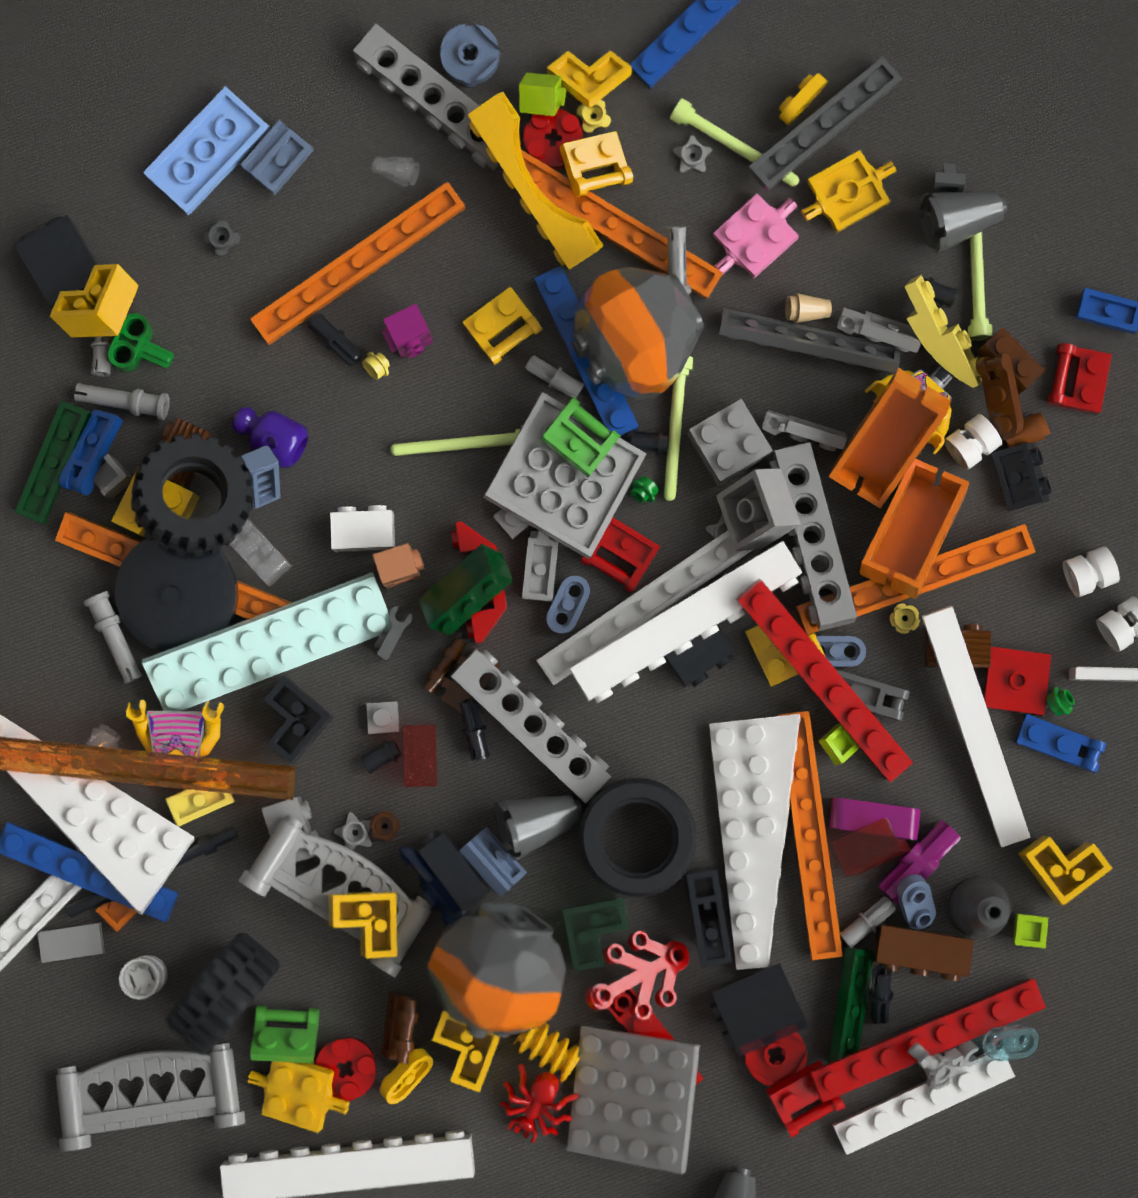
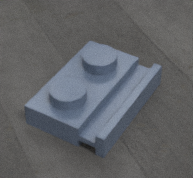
[240,120,314,195]
[459,827,527,897]

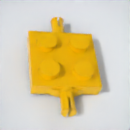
[801,150,896,233]
[248,1061,350,1133]

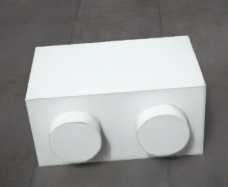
[330,505,395,552]

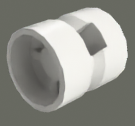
[944,414,1002,470]
[1063,546,1120,598]
[1096,596,1138,652]
[119,955,168,1000]

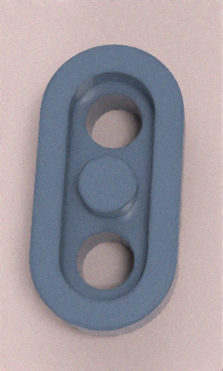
[547,576,590,634]
[816,636,866,667]
[897,874,936,930]

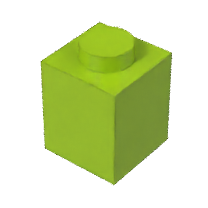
[519,73,566,116]

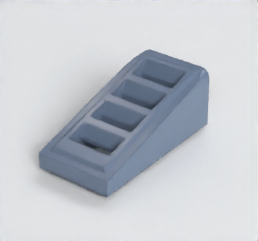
[241,446,281,510]

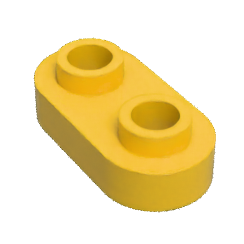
[779,73,828,126]
[380,1048,433,1104]

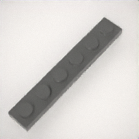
[747,57,902,192]
[719,308,900,373]

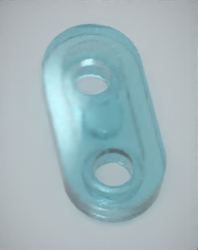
[983,1024,1039,1061]

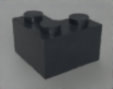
[264,676,334,764]

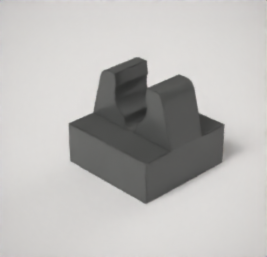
[930,163,966,193]

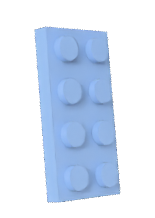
[143,86,271,216]

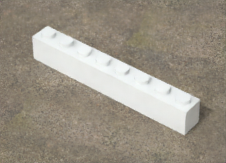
[570,541,802,703]
[220,1130,475,1198]

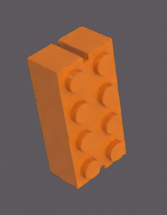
[829,368,951,509]
[860,459,970,599]

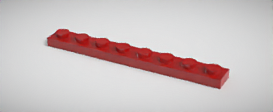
[736,579,913,783]
[809,978,1046,1102]

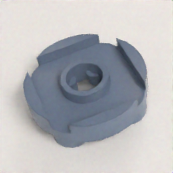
[440,24,500,87]

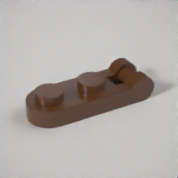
[976,353,1024,440]

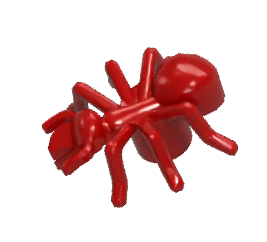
[500,1064,579,1143]

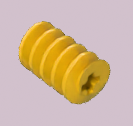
[512,1023,581,1083]

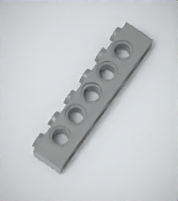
[353,24,499,170]
[769,442,857,631]
[450,649,611,803]

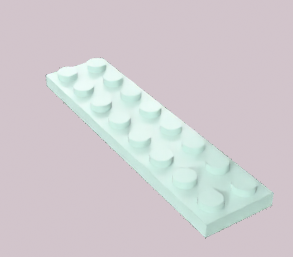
[142,572,392,711]

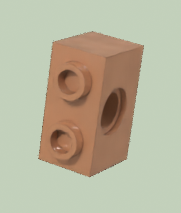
[373,543,425,589]

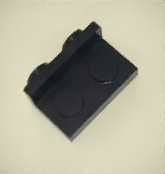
[992,443,1052,511]

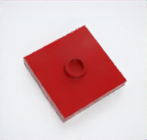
[983,647,1051,715]

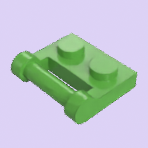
[540,397,621,478]
[250,1005,320,1063]

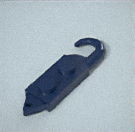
[398,846,468,927]

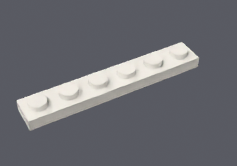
[832,1046,1015,1155]

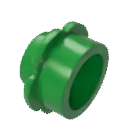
[630,476,659,503]
[1047,687,1075,716]

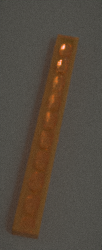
[0,737,296,800]

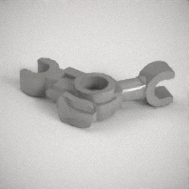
[908,1040,978,1090]

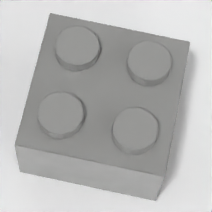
[687,399,773,486]
[716,468,801,551]

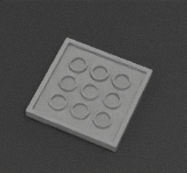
[483,392,646,559]
[567,1025,700,1174]

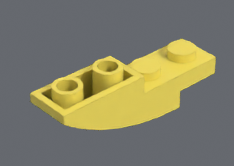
[904,274,982,388]

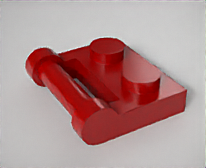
[1047,343,1112,415]
[580,517,661,593]
[766,1060,845,1138]

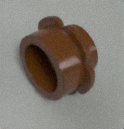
[370,811,400,841]

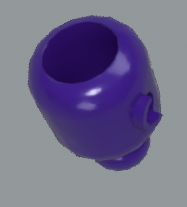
[232,407,309,468]

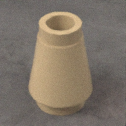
[785,293,832,323]

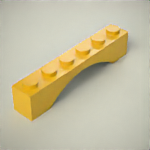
[468,92,604,270]

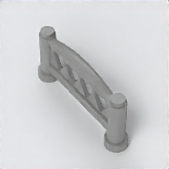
[238,815,432,977]
[55,1043,246,1152]

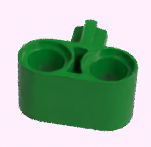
[108,313,174,372]

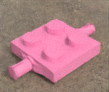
[713,194,799,279]

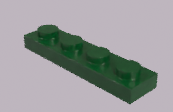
[14,401,91,525]
[828,947,875,1063]

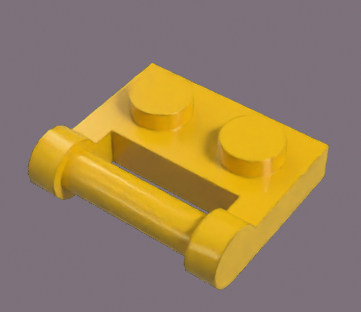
[559,131,633,197]
[462,286,543,365]

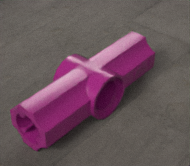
[877,819,961,905]

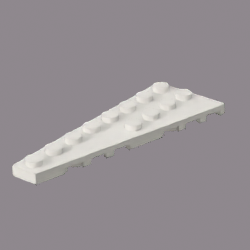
[709,714,801,970]
[0,715,194,915]

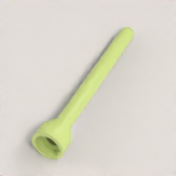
[670,98,799,186]
[968,232,993,341]
[664,356,693,501]
[390,426,522,456]

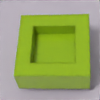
[819,723,859,766]
[1012,913,1049,949]

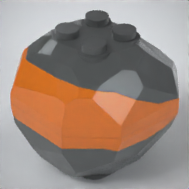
[572,267,704,400]
[428,903,566,1038]

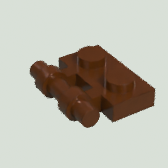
[423,637,500,713]
[381,992,418,1064]

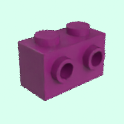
[381,303,433,359]

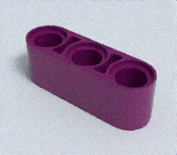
[829,797,921,840]

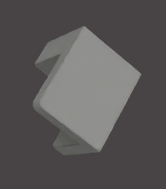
[93,454,132,500]

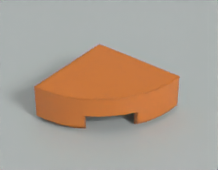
[95,901,138,932]

